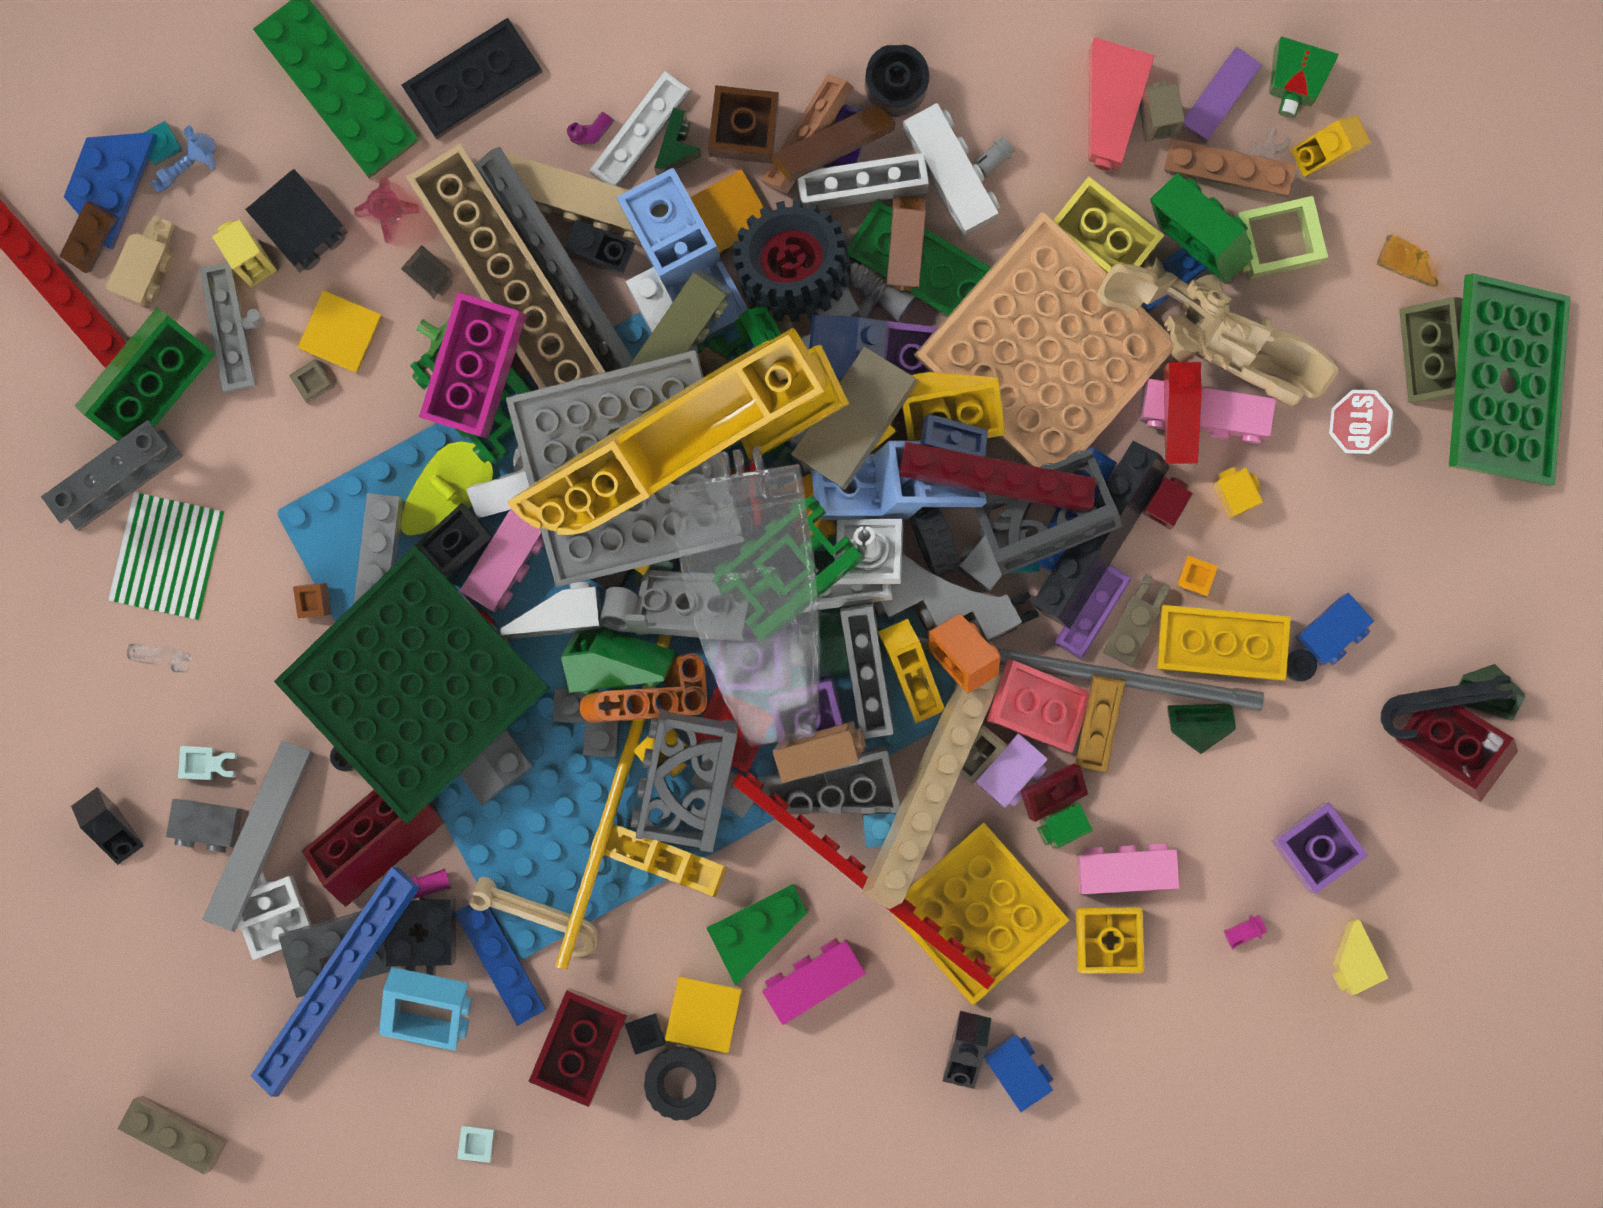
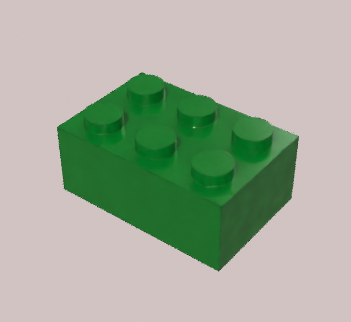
[1150,173,1253,285]

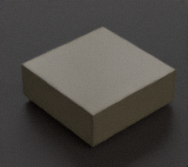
[289,359,334,404]

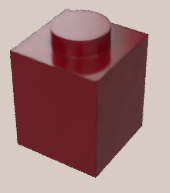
[1142,477,1193,530]

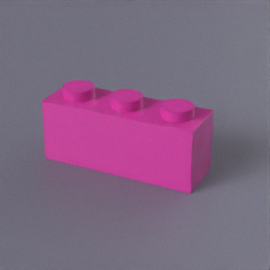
[762,938,866,1025]

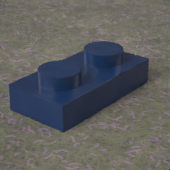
[920,414,988,457]

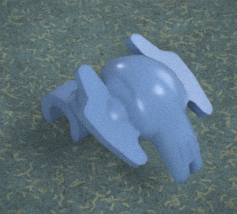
[150,125,216,193]

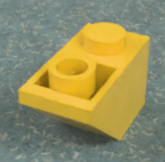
[1290,115,1371,177]

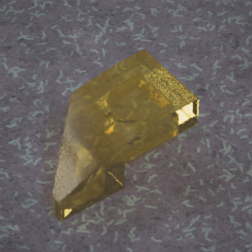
[1376,234,1438,287]

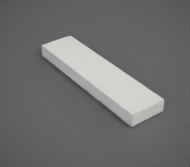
[589,71,691,187]

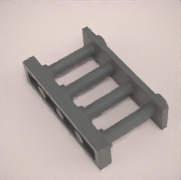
[41,420,183,531]

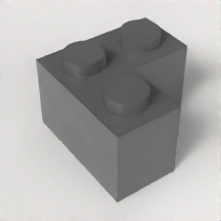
[552,688,620,758]

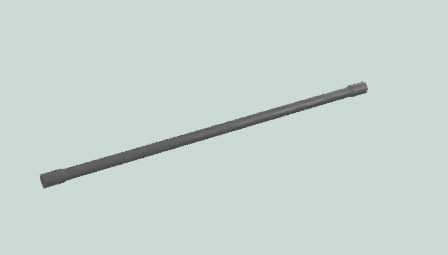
[760,614,1264,712]

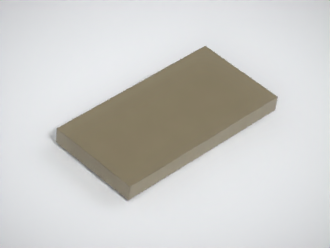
[791,347,919,490]

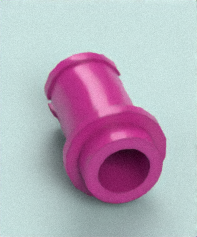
[412,868,451,900]
[1223,915,1267,950]

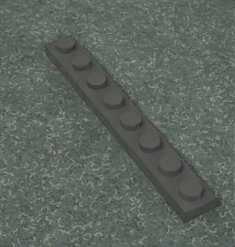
[475,146,633,372]

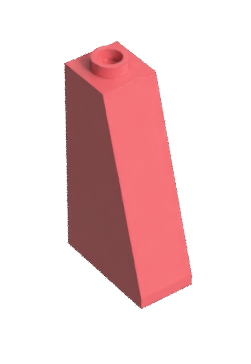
[1088,37,1155,171]

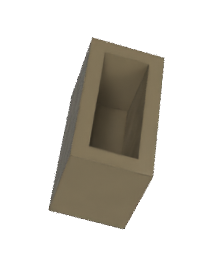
[1139,81,1185,142]

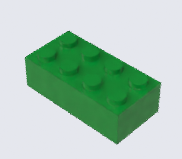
[75,307,215,441]

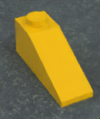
[878,619,944,723]

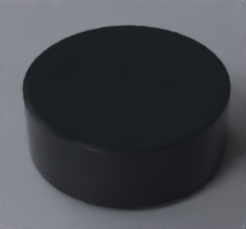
[1286,649,1317,682]

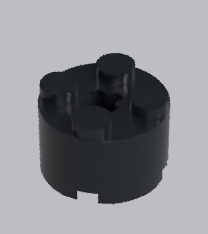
[865,44,929,117]

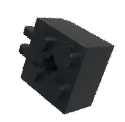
[386,899,456,976]

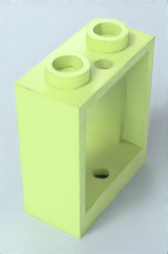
[1237,196,1328,280]

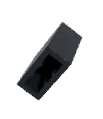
[245,168,348,272]

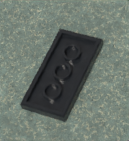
[401,18,542,140]

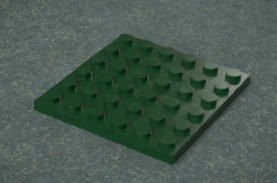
[274,545,550,824]

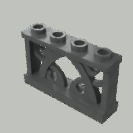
[975,449,1123,575]
[631,709,737,853]

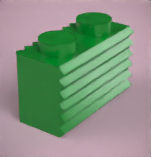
[1036,803,1093,849]

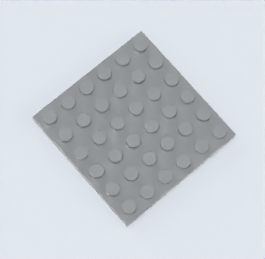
[506,349,745,587]

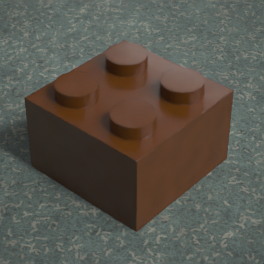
[708,85,779,164]

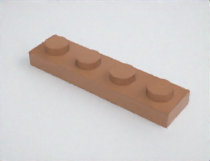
[761,75,854,194]
[1164,139,1297,197]

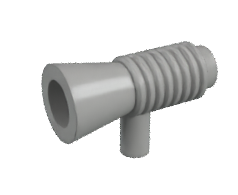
[848,262,916,322]

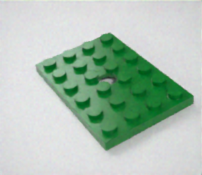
[1449,273,1570,486]

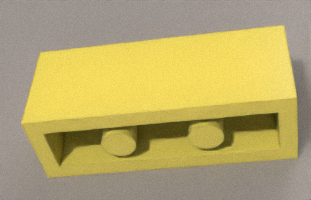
[212,219,278,287]

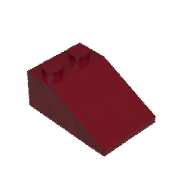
[1395,705,1518,803]

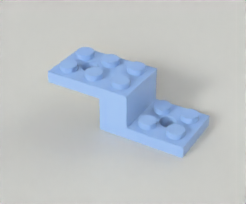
[616,168,748,346]
[811,441,987,520]

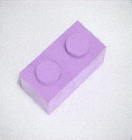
[974,733,1047,808]

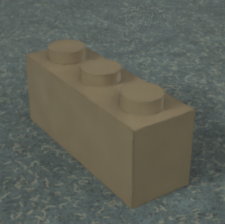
[117,1096,227,1174]

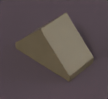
[960,724,1008,784]

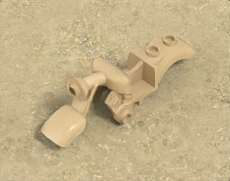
[1098,256,1339,407]

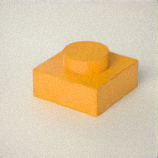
[1176,555,1218,597]

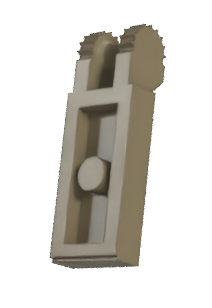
[1102,574,1170,667]

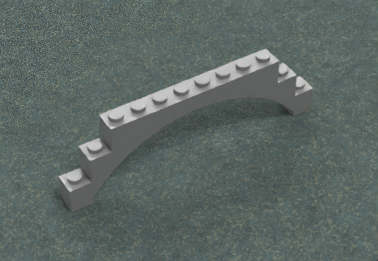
[788,287,1022,642]

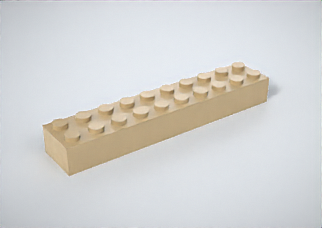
[406,143,605,389]

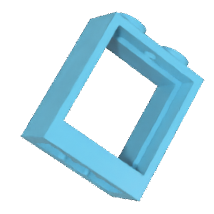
[379,967,472,1051]

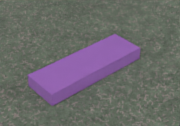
[1182,46,1262,142]
[1054,565,1132,660]

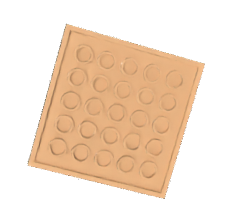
[914,212,1173,467]

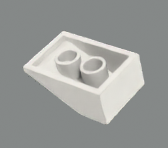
[500,582,603,639]

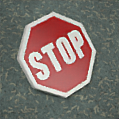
[1329,390,1394,454]

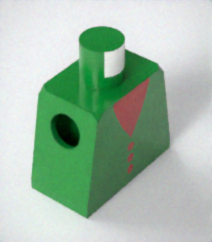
[1269,36,1339,118]

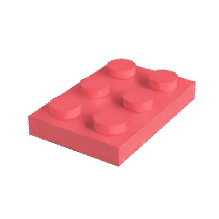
[986,659,1089,753]

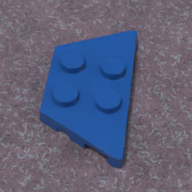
[64,132,158,249]

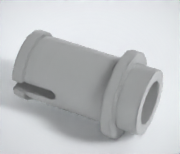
[974,137,1015,177]

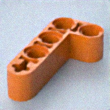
[579,654,707,723]

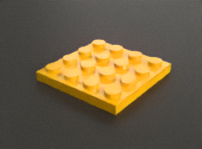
[891,822,1069,1006]

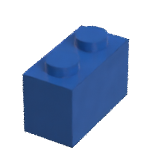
[1295,592,1374,666]
[984,1034,1053,1112]

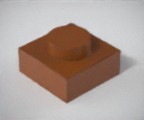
[293,582,332,618]

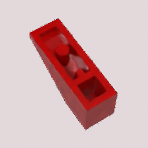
[1164,362,1202,464]

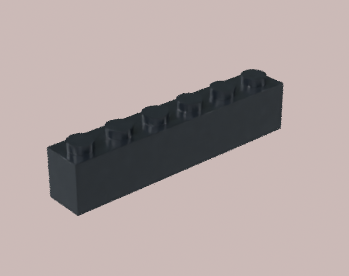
[1032,441,1170,629]

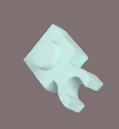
[178,746,237,780]

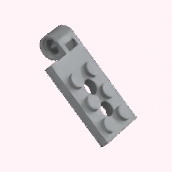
[599,570,756,641]

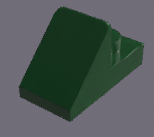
[654,108,701,175]

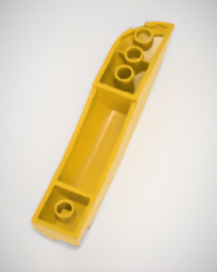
[507,327,826,535]

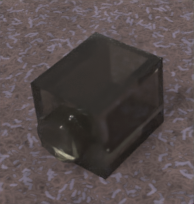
[401,245,454,299]

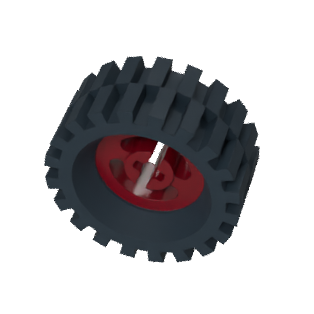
[733,200,851,322]

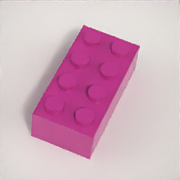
[419,292,527,439]

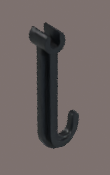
[1381,675,1515,740]

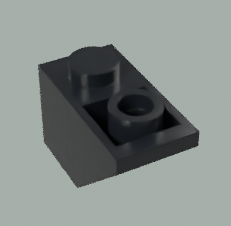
[564,219,636,274]
[71,787,144,865]
[942,1011,991,1089]

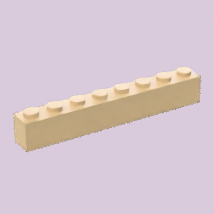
[861,673,1002,909]

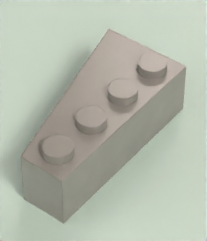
[758,745,900,814]

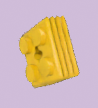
[1076,907,1144,974]

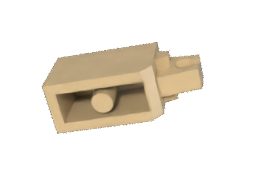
[105,216,174,309]

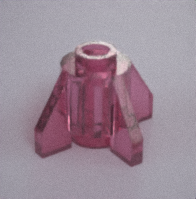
[354,178,419,243]

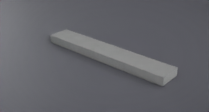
[202,740,313,933]

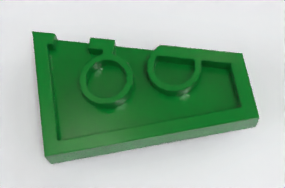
[707,884,807,986]

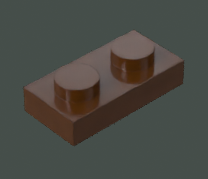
[59,201,117,273]

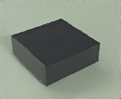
[625,1013,666,1055]

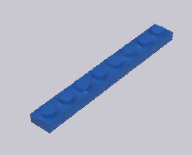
[251,867,420,1097]

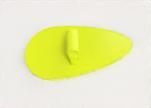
[401,441,494,536]

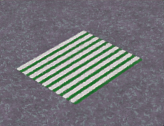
[108,492,224,620]

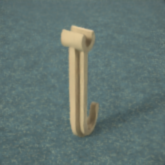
[469,877,599,958]

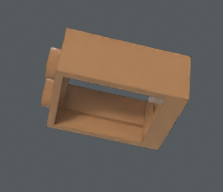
[773,721,866,783]

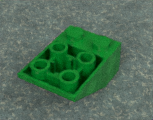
[561,628,676,694]

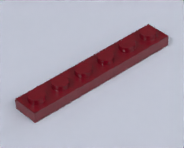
[899,441,1096,513]

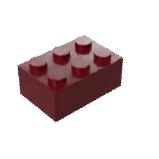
[528,988,629,1107]

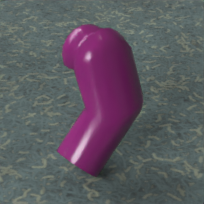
[567,112,614,145]

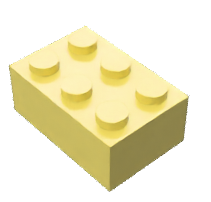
[1053,176,1164,274]

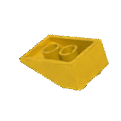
[902,372,1006,441]

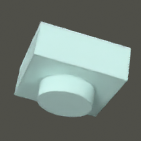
[457,1125,495,1163]

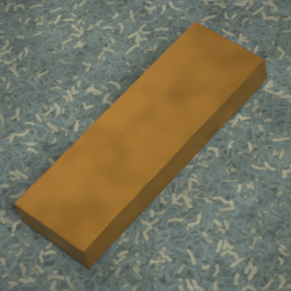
[1075,673,1125,773]

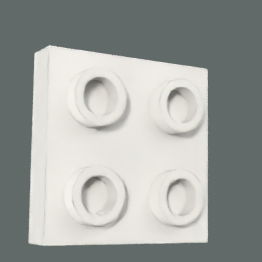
[835,519,903,585]

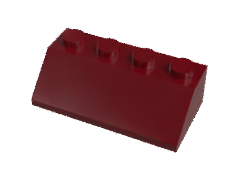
[302,790,445,907]

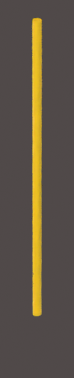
[555,555,695,970]

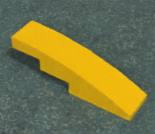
[590,824,728,897]

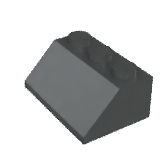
[460,729,536,806]

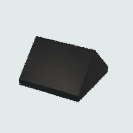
[415,502,493,581]

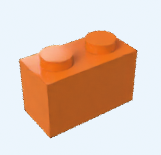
[928,613,1001,694]

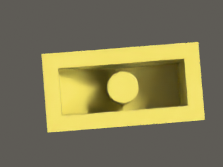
[1333,918,1388,995]

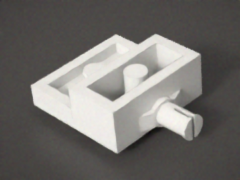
[238,871,312,960]

